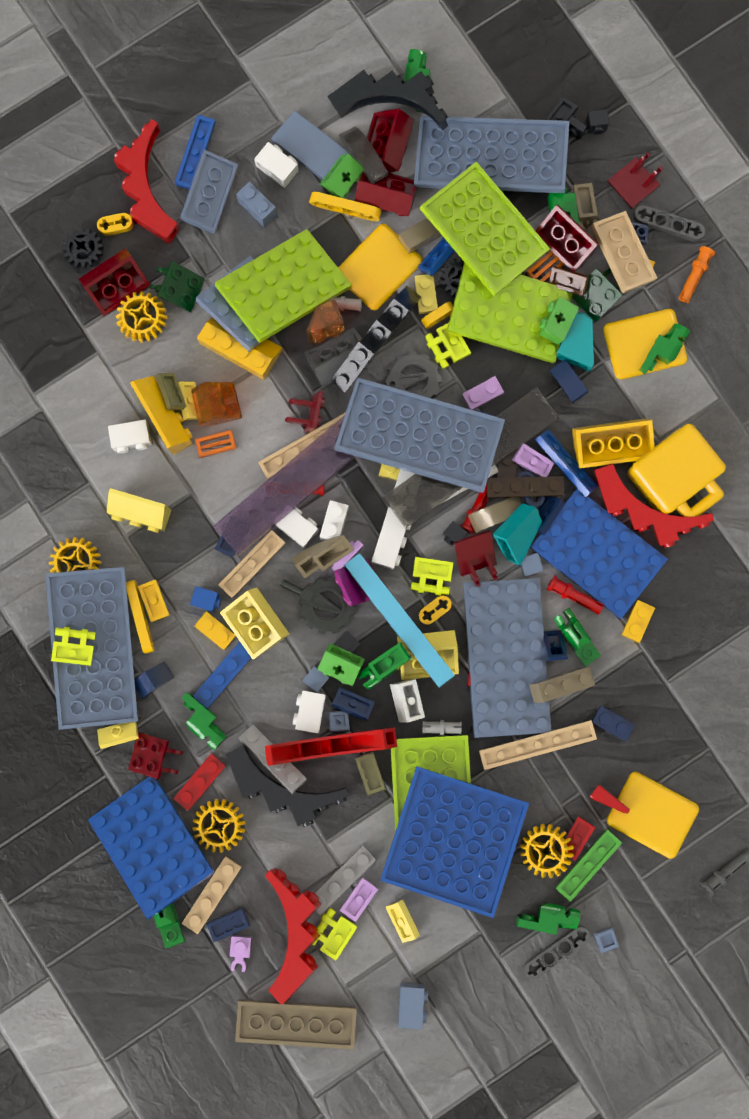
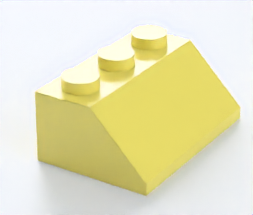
[107,488,171,533]
[220,587,289,659]
[397,630,459,680]

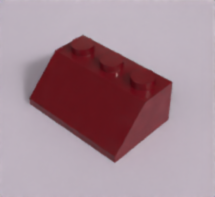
[359,108,414,172]
[355,166,418,216]
[536,205,598,272]
[79,248,150,316]

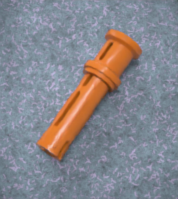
[678,246,716,303]

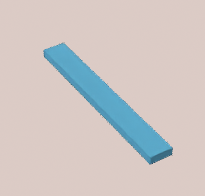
[344,553,455,688]

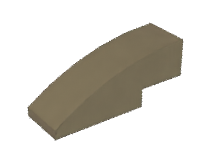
[573,183,598,243]
[399,218,441,254]
[468,497,522,533]
[292,535,354,578]

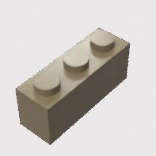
[529,667,595,703]

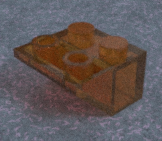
[306,299,344,344]
[191,382,242,426]

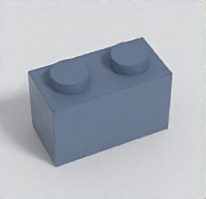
[236,181,277,228]
[398,983,428,1029]

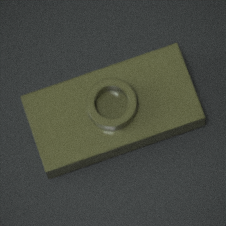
[156,373,186,410]
[355,752,386,795]

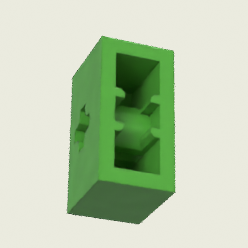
[320,153,364,198]
[538,297,579,345]
[317,643,365,686]

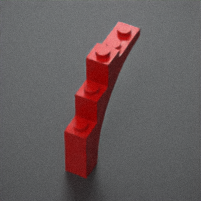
[114,119,180,245]
[594,464,714,548]
[265,727,397,766]
[265,868,322,1005]

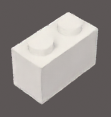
[254,142,298,188]
[108,419,152,453]
[320,500,349,541]
[274,505,319,549]
[390,679,425,722]
[293,691,326,733]

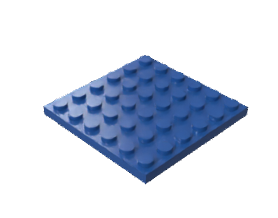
[380,766,529,918]

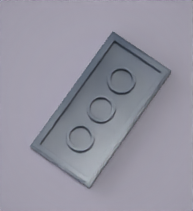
[271,110,352,180]
[179,149,239,234]

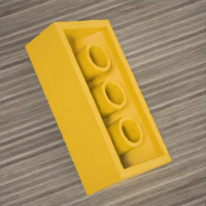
[197,317,283,380]
[130,376,193,455]
[572,418,655,468]

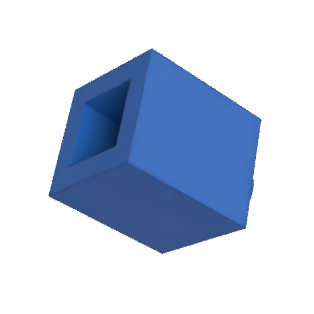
[190,586,222,612]

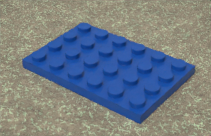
[530,489,668,619]
[88,777,215,919]

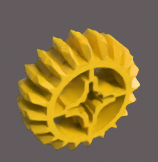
[116,291,168,343]
[48,537,102,573]
[192,799,246,853]
[520,824,574,878]

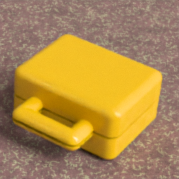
[338,224,423,310]
[603,309,688,380]
[627,424,726,517]
[607,772,699,859]

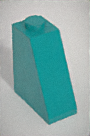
[556,312,594,372]
[493,503,542,566]

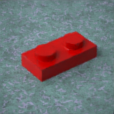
[558,817,596,861]

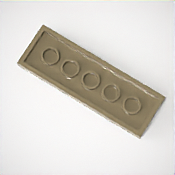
[235,999,357,1050]

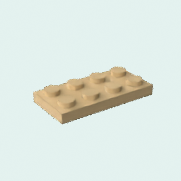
[591,211,657,294]

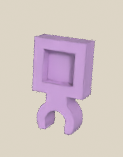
[230,935,252,972]

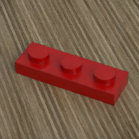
[173,753,227,811]

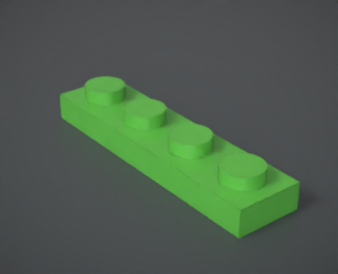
[555,829,622,902]

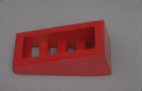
[590,785,630,814]

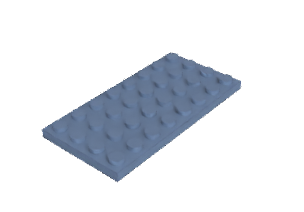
[414,116,569,193]
[335,377,505,493]
[45,567,138,730]
[463,578,551,738]

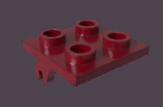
[607,152,663,209]
[285,391,325,434]
[454,530,498,587]
[128,732,183,779]

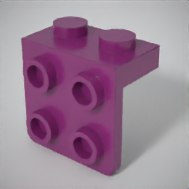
[334,559,374,606]

